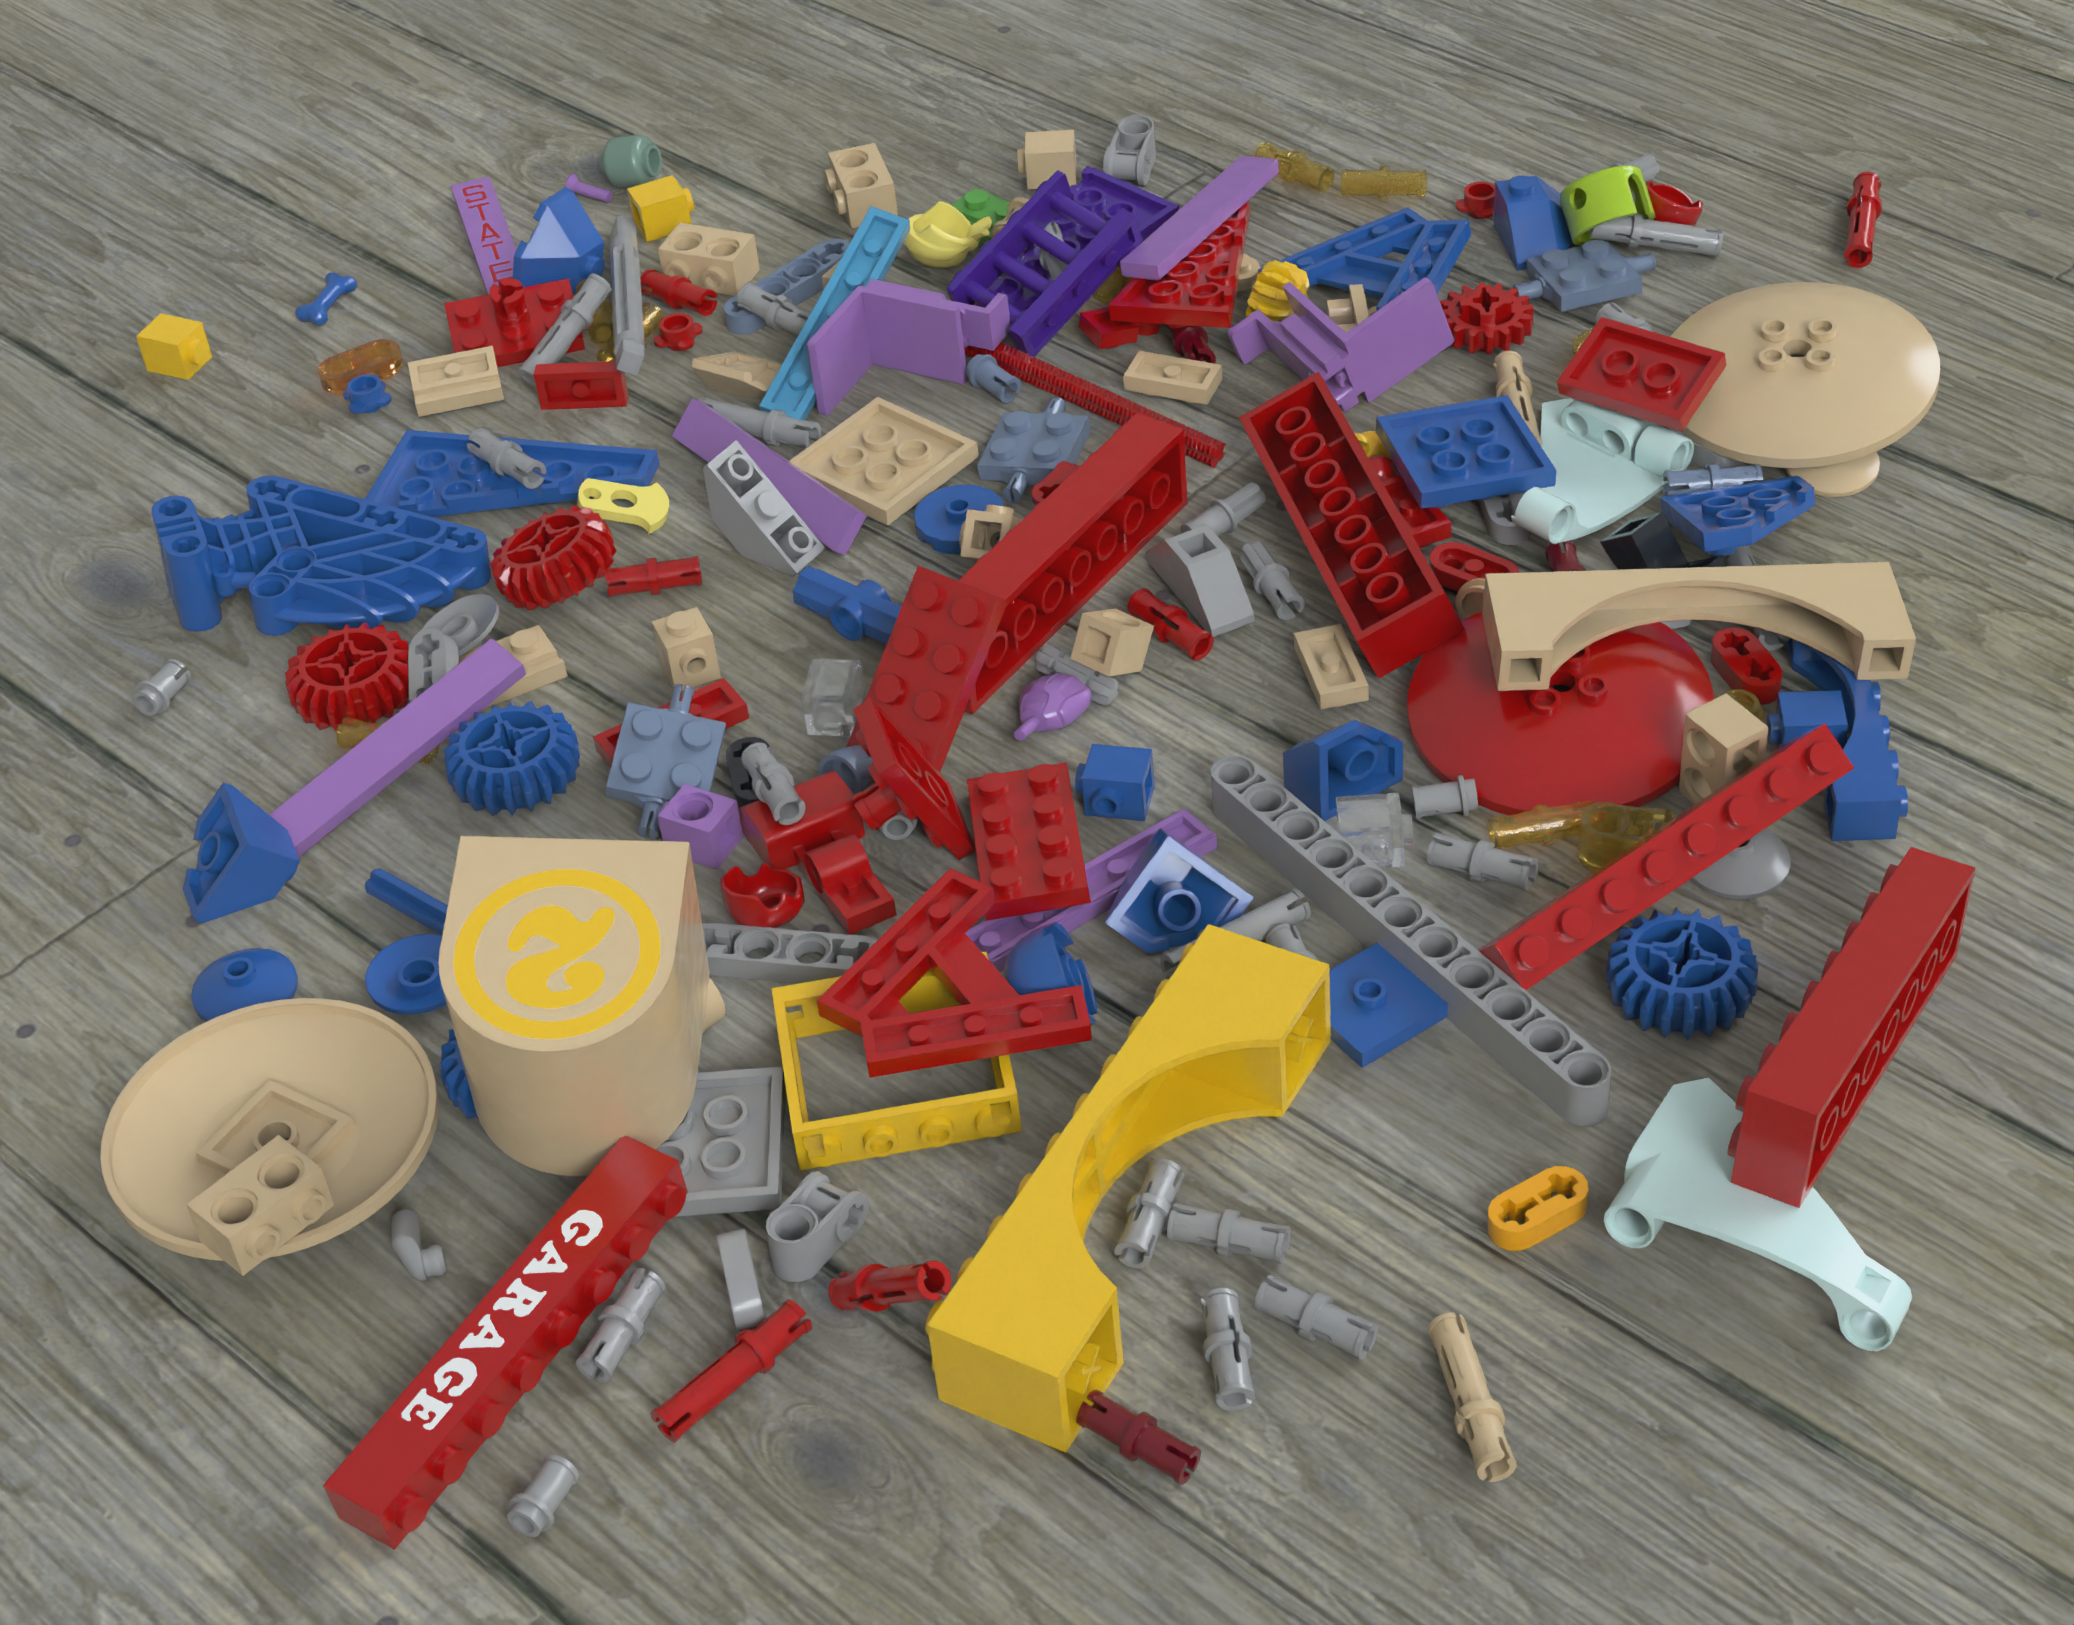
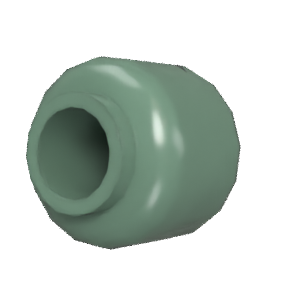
[599,135,662,189]

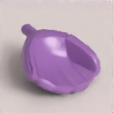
[1014,673,1091,741]

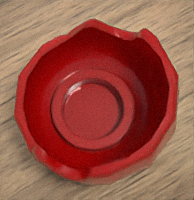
[1646,181,1703,226]
[720,863,805,928]

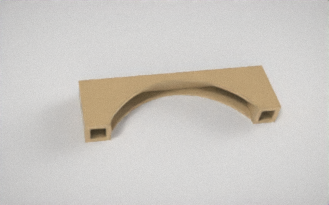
[1482,562,1916,691]

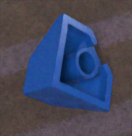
[1494,175,1573,271]
[513,187,605,294]
[1283,720,1403,821]
[183,782,300,923]
[1104,828,1254,953]

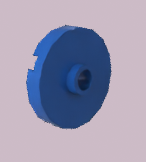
[914,484,1005,554]

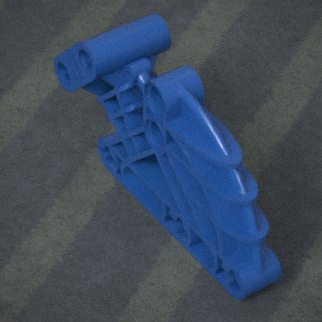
[152,475,492,636]

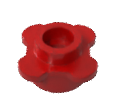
[1456,181,1495,219]
[654,313,703,351]

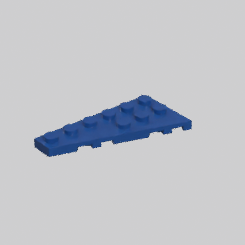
[365,430,660,517]

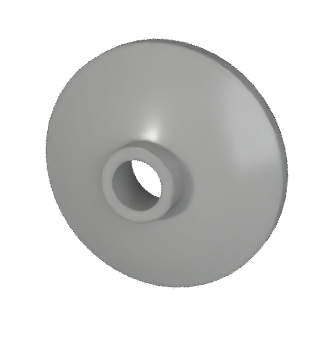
[420,594,499,660]
[1690,829,1791,900]

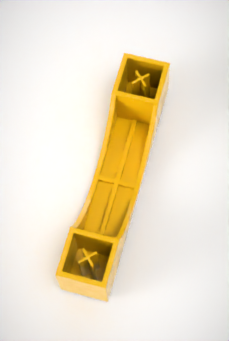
[925,924,1331,1453]

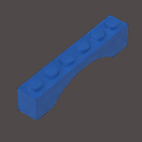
[1785,638,1908,841]

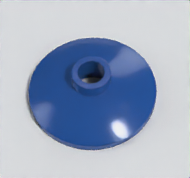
[365,934,447,1015]
[191,948,298,1022]

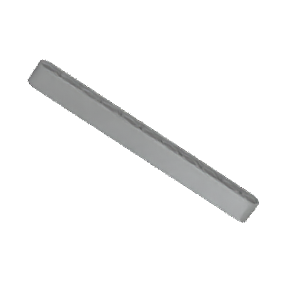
[1211,755,1612,1126]

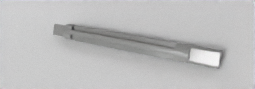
[609,216,645,375]

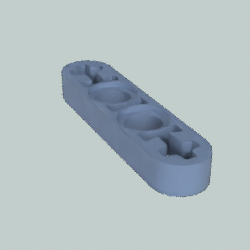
[723,239,850,334]

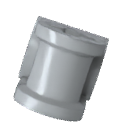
[1103,115,1156,185]
[766,1171,869,1282]

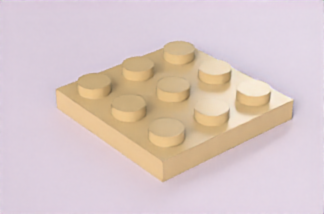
[789,397,979,526]

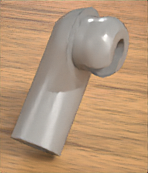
[391,1209,447,1281]

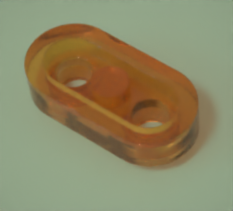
[318,339,403,395]

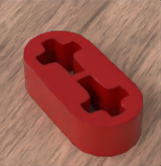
[1711,627,1783,705]

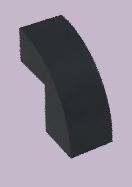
[1600,512,1726,570]

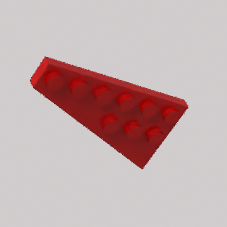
[1108,200,1251,328]

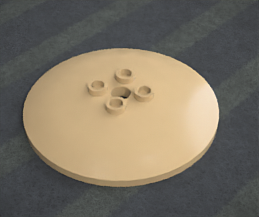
[1671,282,1940,468]
[100,998,440,1261]

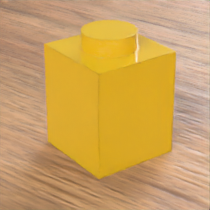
[627,175,695,242]
[136,313,212,380]

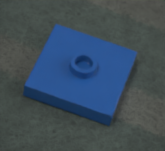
[1329,943,1448,1068]

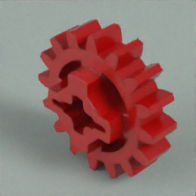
[1440,282,1534,355]

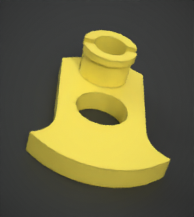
[577,478,669,534]

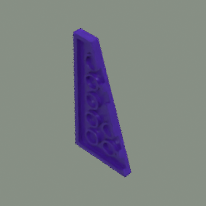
[976,165,1179,334]

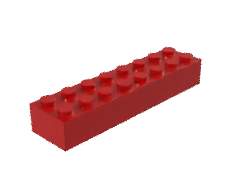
[1239,372,1465,679]
[958,413,1188,715]
[1727,847,1976,1208]

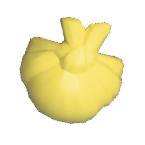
[904,201,992,268]

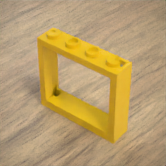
[771,951,1022,1170]

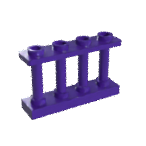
[947,170,1143,357]

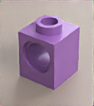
[657,784,743,870]

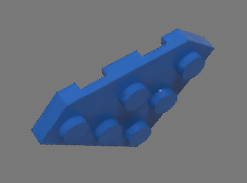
[1661,476,1815,556]

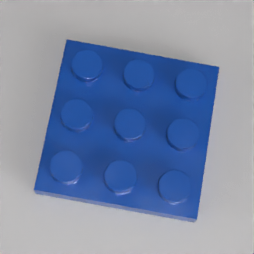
[1376,395,1557,509]

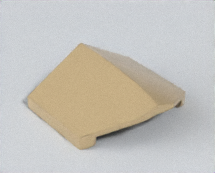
[691,351,782,400]

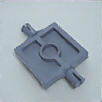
[1512,240,1656,312]
[977,397,1091,503]
[605,684,726,839]

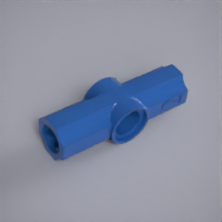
[792,566,902,645]

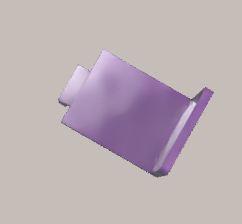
[1227,277,1454,412]
[807,279,1011,416]

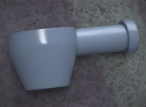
[818,745,873,794]

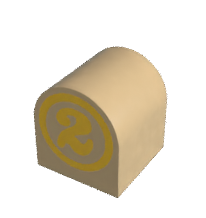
[439,836,710,1176]

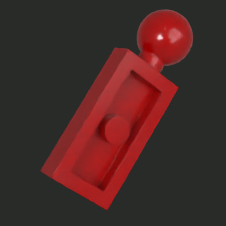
[1369,456,1451,548]

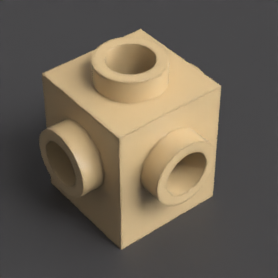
[959,505,1022,563]

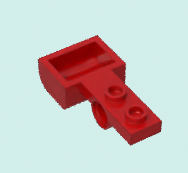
[739,770,897,935]

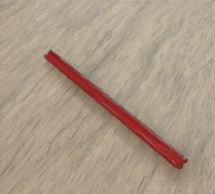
[964,342,1226,468]

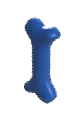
[295,272,358,326]

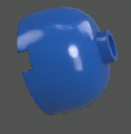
[1004,922,1098,1026]

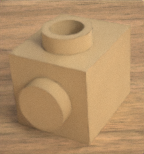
[1017,130,1077,189]
[651,607,721,691]

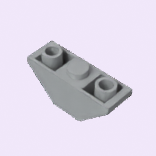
[703,440,825,576]
[1145,525,1255,637]

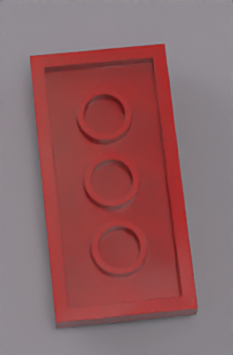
[846,565,1008,773]
[967,762,1091,921]

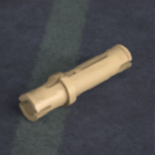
[1493,351,1542,446]
[1428,1312,1516,1482]

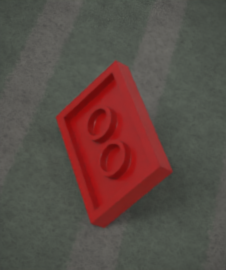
[444,278,585,367]
[1557,317,1727,432]
[852,698,976,861]

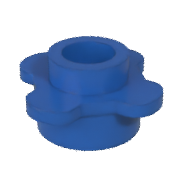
[343,374,391,414]

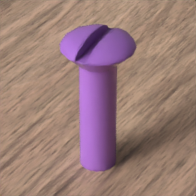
[565,174,613,203]

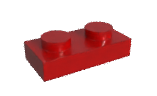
[533,361,629,410]

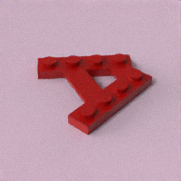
[817,868,1092,1078]

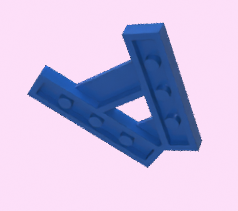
[1258,207,1471,311]

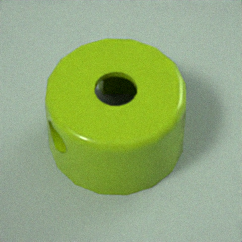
[1559,165,1656,246]

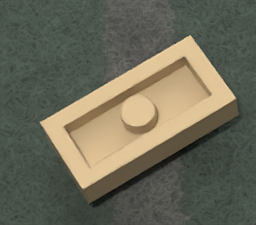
[1123,351,1222,405]
[1294,624,1369,710]

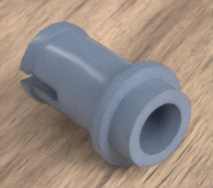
[966,354,1021,403]

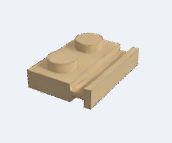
[408,346,504,417]
[459,625,568,709]

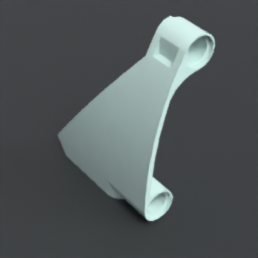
[1511,398,1694,544]
[1604,1078,1912,1351]

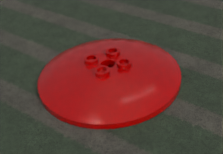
[1407,611,1714,822]

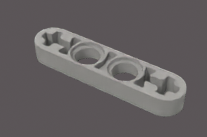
[702,923,877,984]

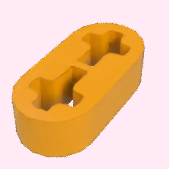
[1487,1166,1589,1251]

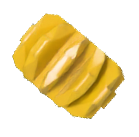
[1246,260,1309,323]

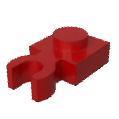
[1078,307,1160,349]

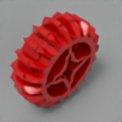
[490,506,617,610]
[285,622,409,733]

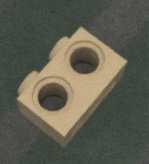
[824,143,898,229]
[658,222,760,296]
[1679,694,1768,805]
[186,1135,334,1276]

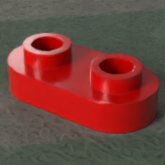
[1429,542,1519,592]

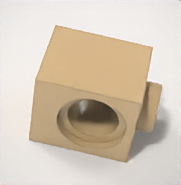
[1070,608,1154,677]

